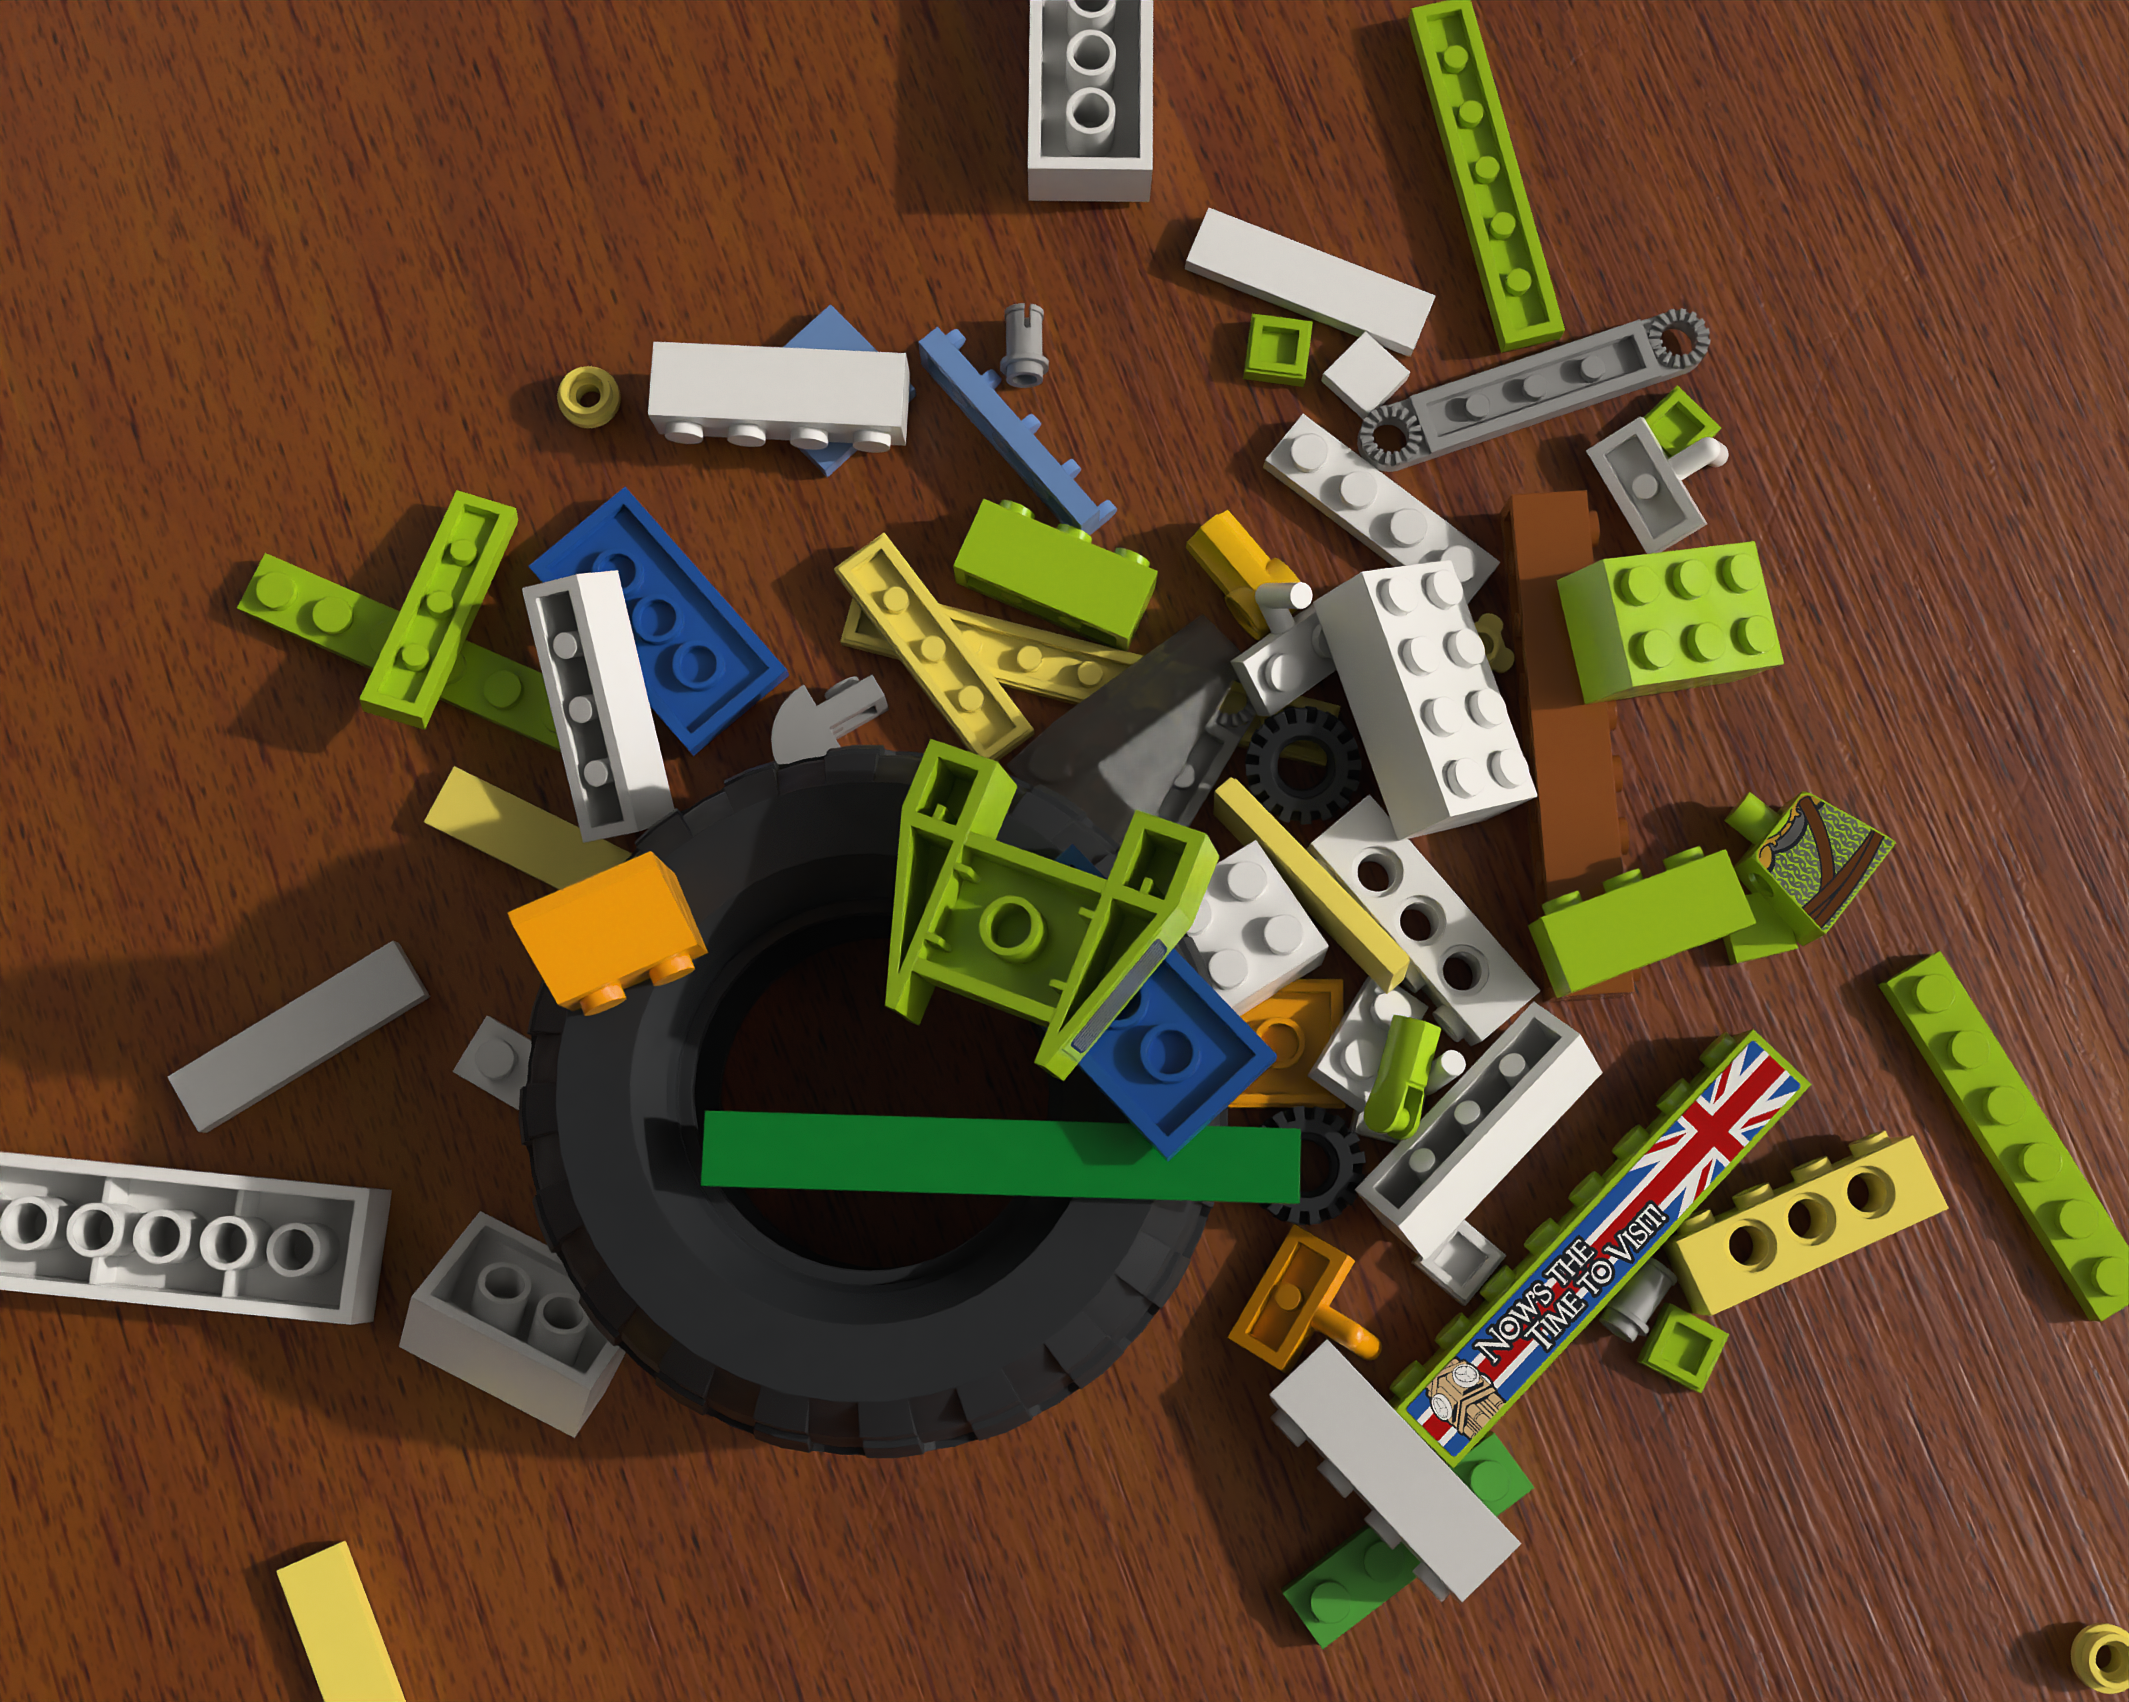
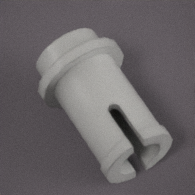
[1000,303,1049,388]
[1599,1257,1678,1343]

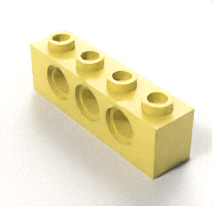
[1662,1130,1949,1316]

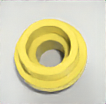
[557,366,621,428]
[2071,1623,2129,1694]

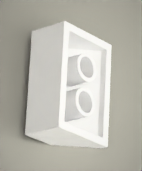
[399,1211,626,1438]

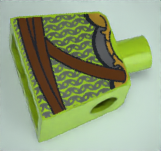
[1724,791,1896,946]

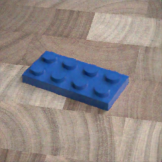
[529,487,789,756]
[1038,843,1277,1162]

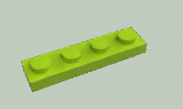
[359,490,518,730]

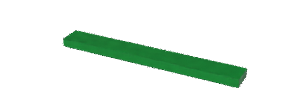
[701,1111,1301,1204]

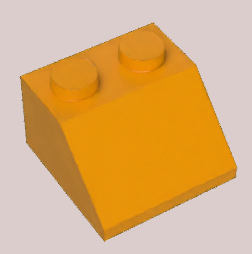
[507,851,708,1016]

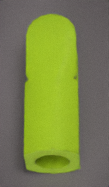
[1363,1015,1441,1140]

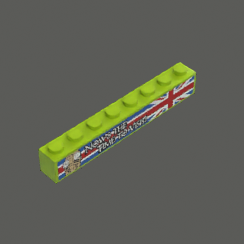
[1388,1029,1812,1469]

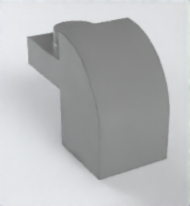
[771,675,889,764]

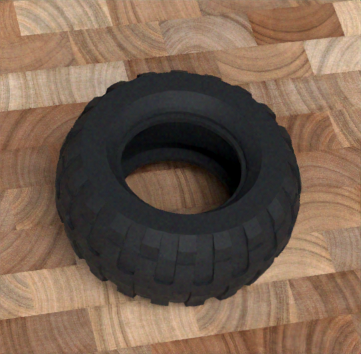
[519,745,1228,1458]

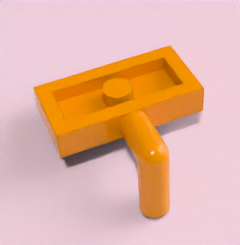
[1227,1224,1382,1375]

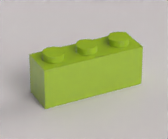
[953,498,1158,652]
[1528,846,1756,999]

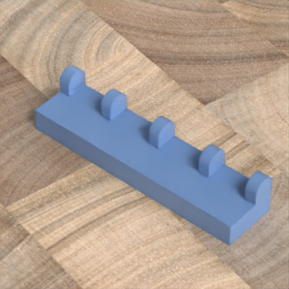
[919,327,1117,536]

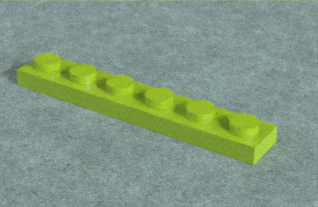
[1408,0,1565,353]
[237,553,561,753]
[1878,951,2129,1322]

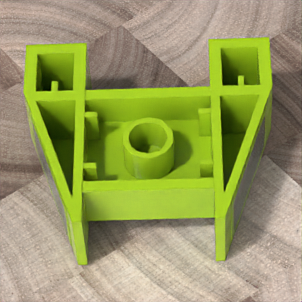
[885,739,1220,1081]

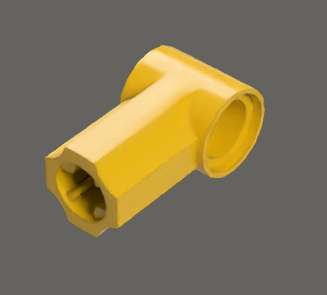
[1186,510,1300,640]

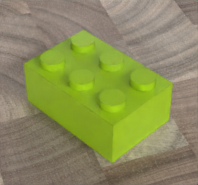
[1556,541,1784,704]

